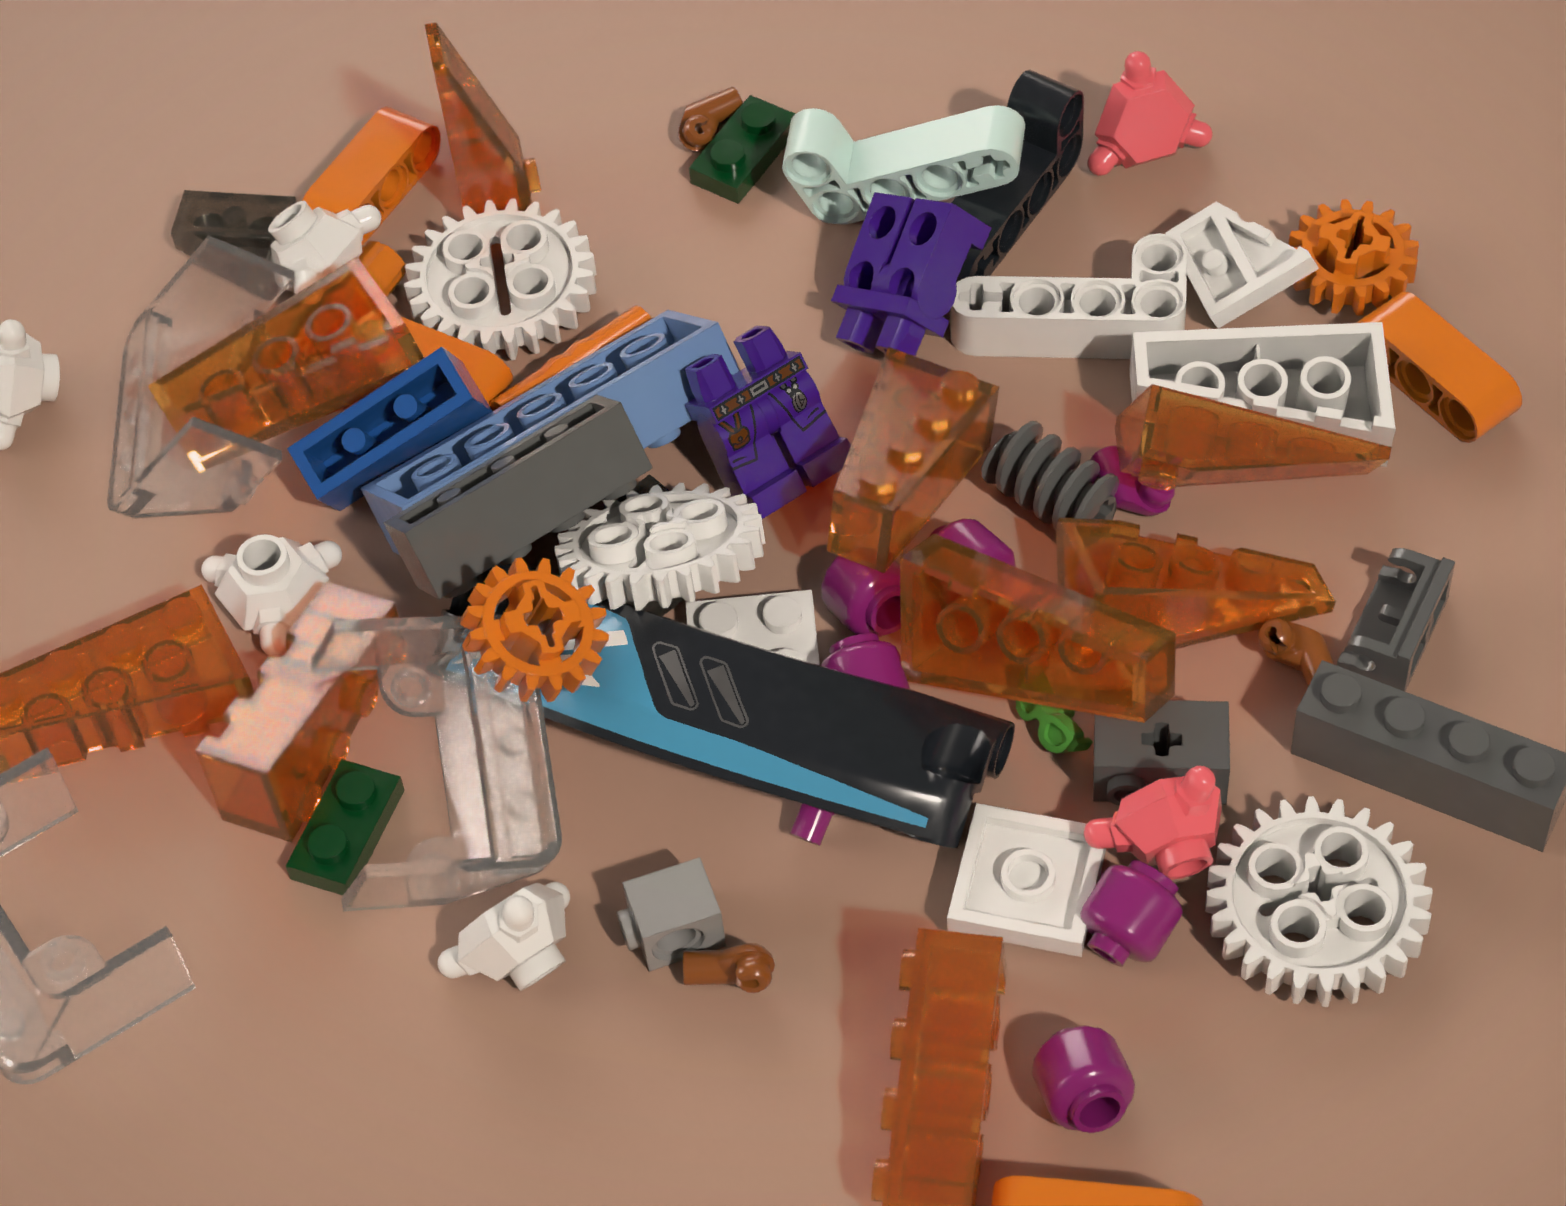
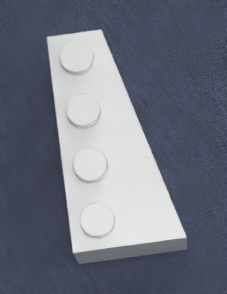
[1129,322,1396,467]

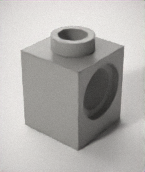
[616,857,726,972]

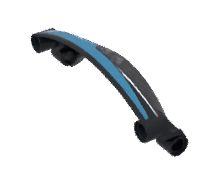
[425,563,1015,848]

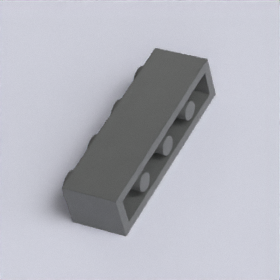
[383,394,653,599]
[1291,660,1566,852]

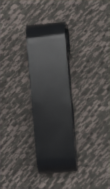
[952,69,1084,283]

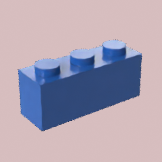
[287,347,493,511]

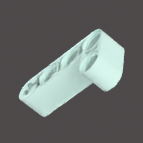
[782,105,1025,225]

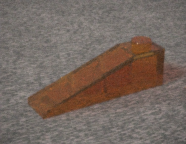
[424,22,541,214]
[1114,384,1392,490]
[1056,518,1336,660]

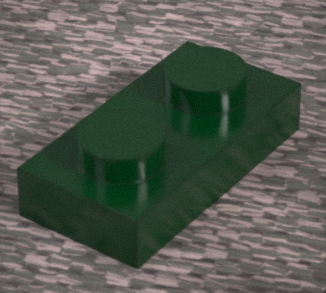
[689,95,795,204]
[286,759,405,898]

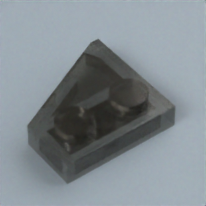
[171,190,297,296]

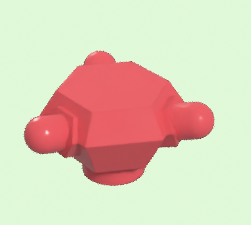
[1088,51,1212,176]
[1084,766,1222,880]

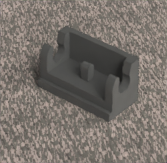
[1337,548,1455,692]

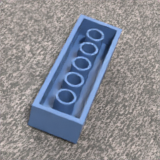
[360,310,740,556]

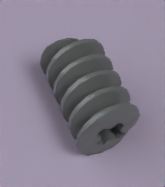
[981,421,1119,548]

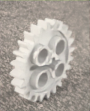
[404,198,597,360]
[555,483,766,611]
[1205,796,1433,1007]

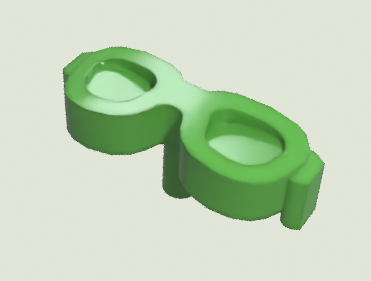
[1016,674,1093,753]

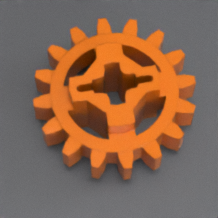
[1288,199,1419,316]
[460,557,609,702]

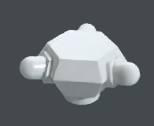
[268,201,381,303]
[0,319,60,450]
[201,534,342,656]
[438,882,570,991]

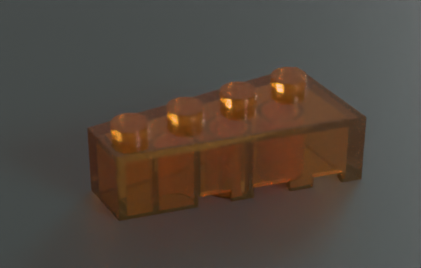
[195,582,406,843]
[0,585,264,779]

